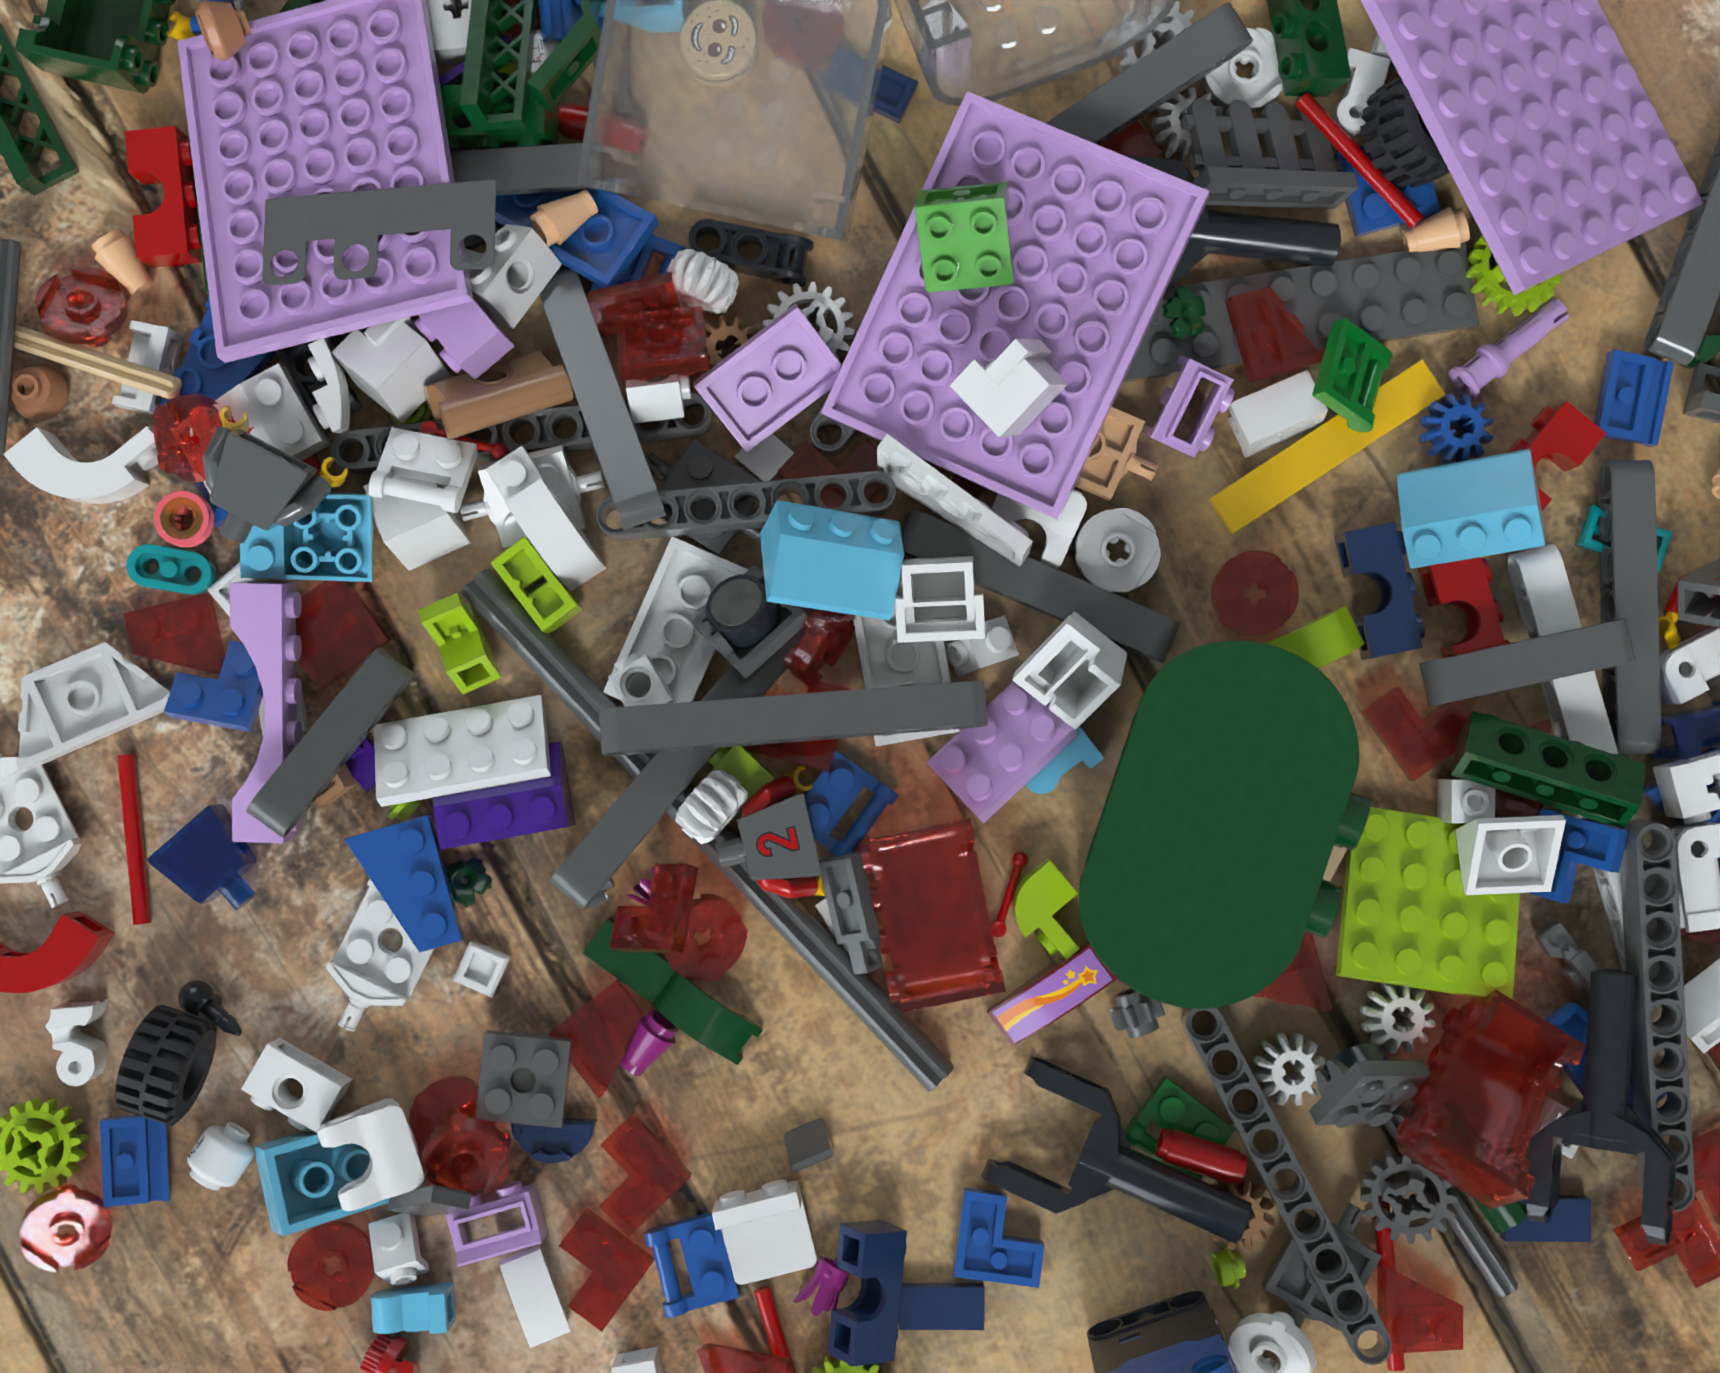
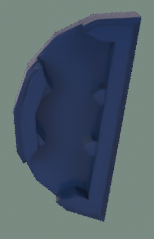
[511,1118,597,1164]

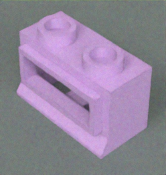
[1142,355,1234,458]
[446,1181,548,1267]

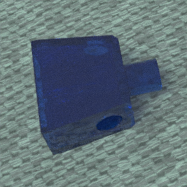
[146,804,257,911]

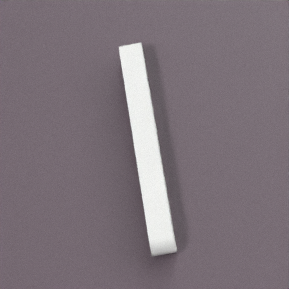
[1507,543,1660,979]

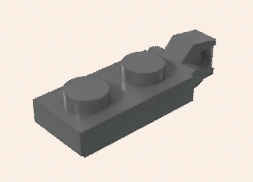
[819,852,883,974]
[1535,921,1599,1007]

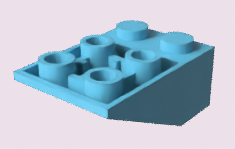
[240,491,373,582]

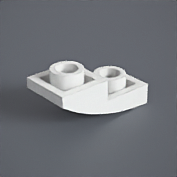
[308,338,350,434]
[499,1244,571,1348]

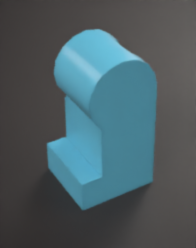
[1024,726,1104,794]
[371,1282,456,1334]

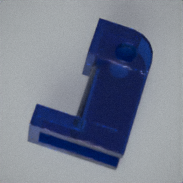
[1655,700,1720,759]

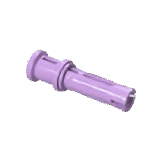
[1448,297,1569,400]

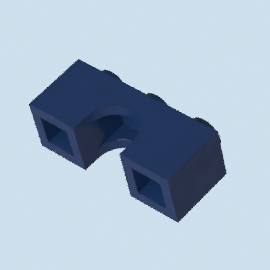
[1334,522,1425,660]
[827,1220,907,1366]

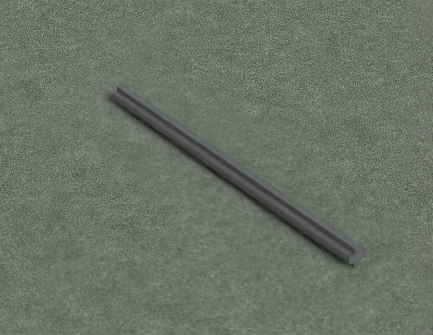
[460,569,954,1092]

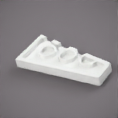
[877,434,1033,567]

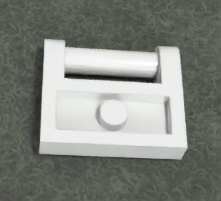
[369,427,478,513]

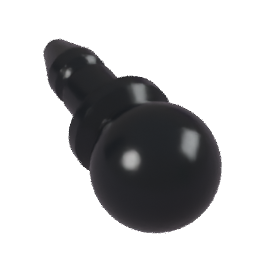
[178,980,242,1036]

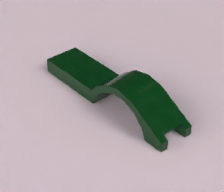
[527,0,606,112]
[583,917,763,1065]

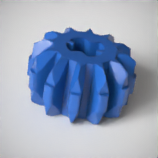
[1418,393,1494,465]

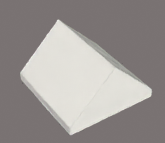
[1456,815,1566,895]

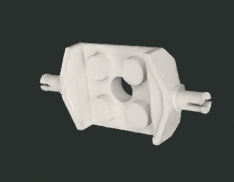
[0,754,82,909]
[326,879,434,1031]

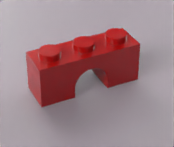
[124,126,202,268]
[1506,401,1607,511]
[1418,557,1510,658]

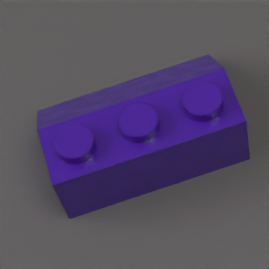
[433,741,576,850]

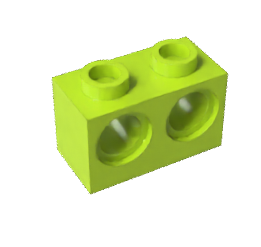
[490,537,584,634]

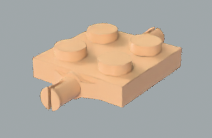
[1075,407,1159,501]

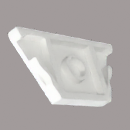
[15,642,170,773]

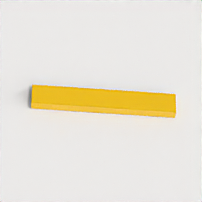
[1208,359,1446,535]

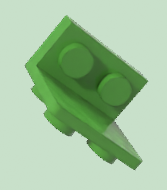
[915,181,1014,292]

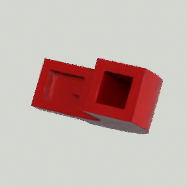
[0,911,115,993]

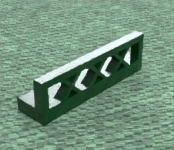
[460,0,538,131]
[0,23,79,196]

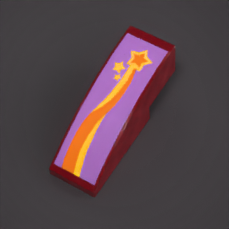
[987,940,1118,1047]

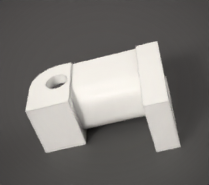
[1659,626,1720,705]
[1670,822,1720,932]

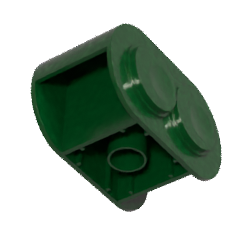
[1079,641,1371,1009]

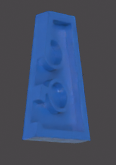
[344,815,465,953]

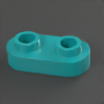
[126,544,216,595]

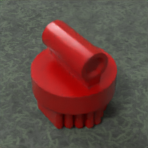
[360,1333,420,1373]

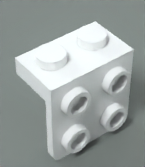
[712,1179,817,1285]

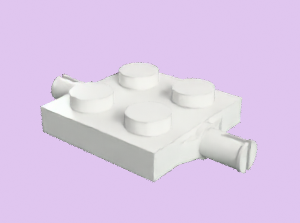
[460,445,606,548]

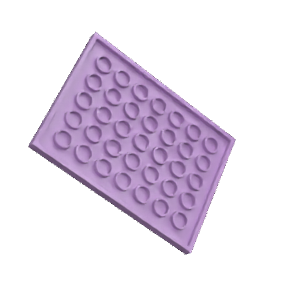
[177,0,473,363]
[1361,0,1704,296]
[821,91,1210,521]

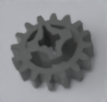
[1360,1146,1458,1244]

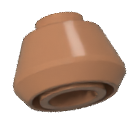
[195,1,251,61]
[10,363,68,421]

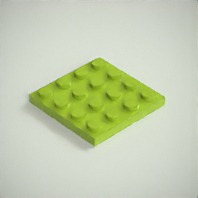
[1336,807,1520,1002]

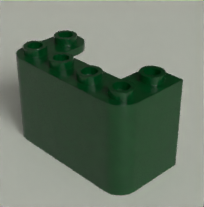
[15,0,176,94]

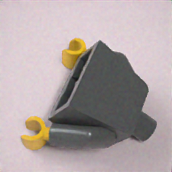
[202,406,348,544]

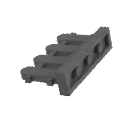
[1181,98,1358,209]

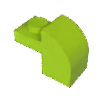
[418,593,502,695]
[1265,606,1365,669]
[1012,858,1080,960]

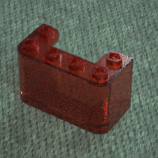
[860,815,1006,1013]
[1395,989,1586,1209]

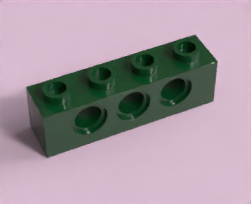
[1267,0,1352,97]
[440,85,560,151]
[1451,711,1646,829]

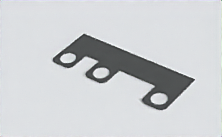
[262,179,496,286]

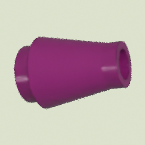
[620,1010,678,1076]

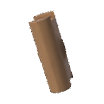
[424,347,573,440]

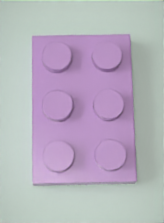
[693,304,842,453]
[926,681,1078,824]

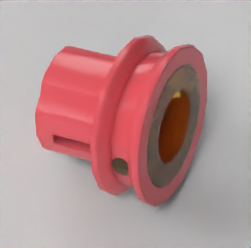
[154,491,215,547]

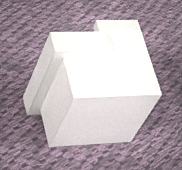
[331,317,450,423]
[950,338,1068,438]
[364,475,471,571]
[895,556,985,643]
[1012,611,1127,730]

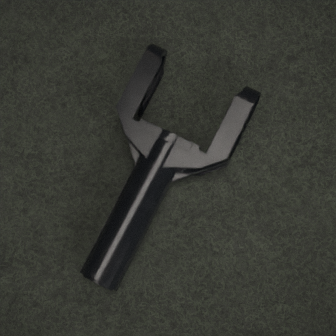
[1121,154,1341,292]
[1526,969,1677,1246]
[981,1056,1253,1244]

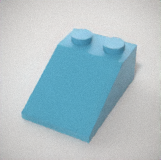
[253,1130,389,1236]

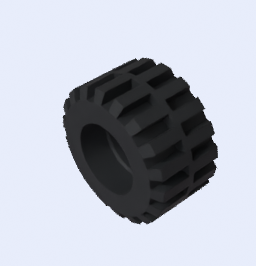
[1360,77,1450,188]
[115,1004,216,1126]

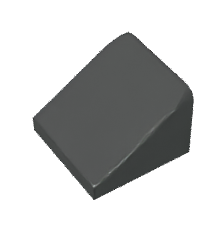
[784,1119,834,1172]

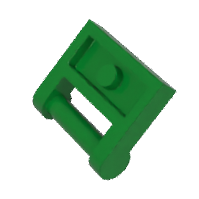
[1312,318,1393,432]
[1124,1076,1236,1180]

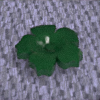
[1162,286,1206,339]
[446,858,492,907]

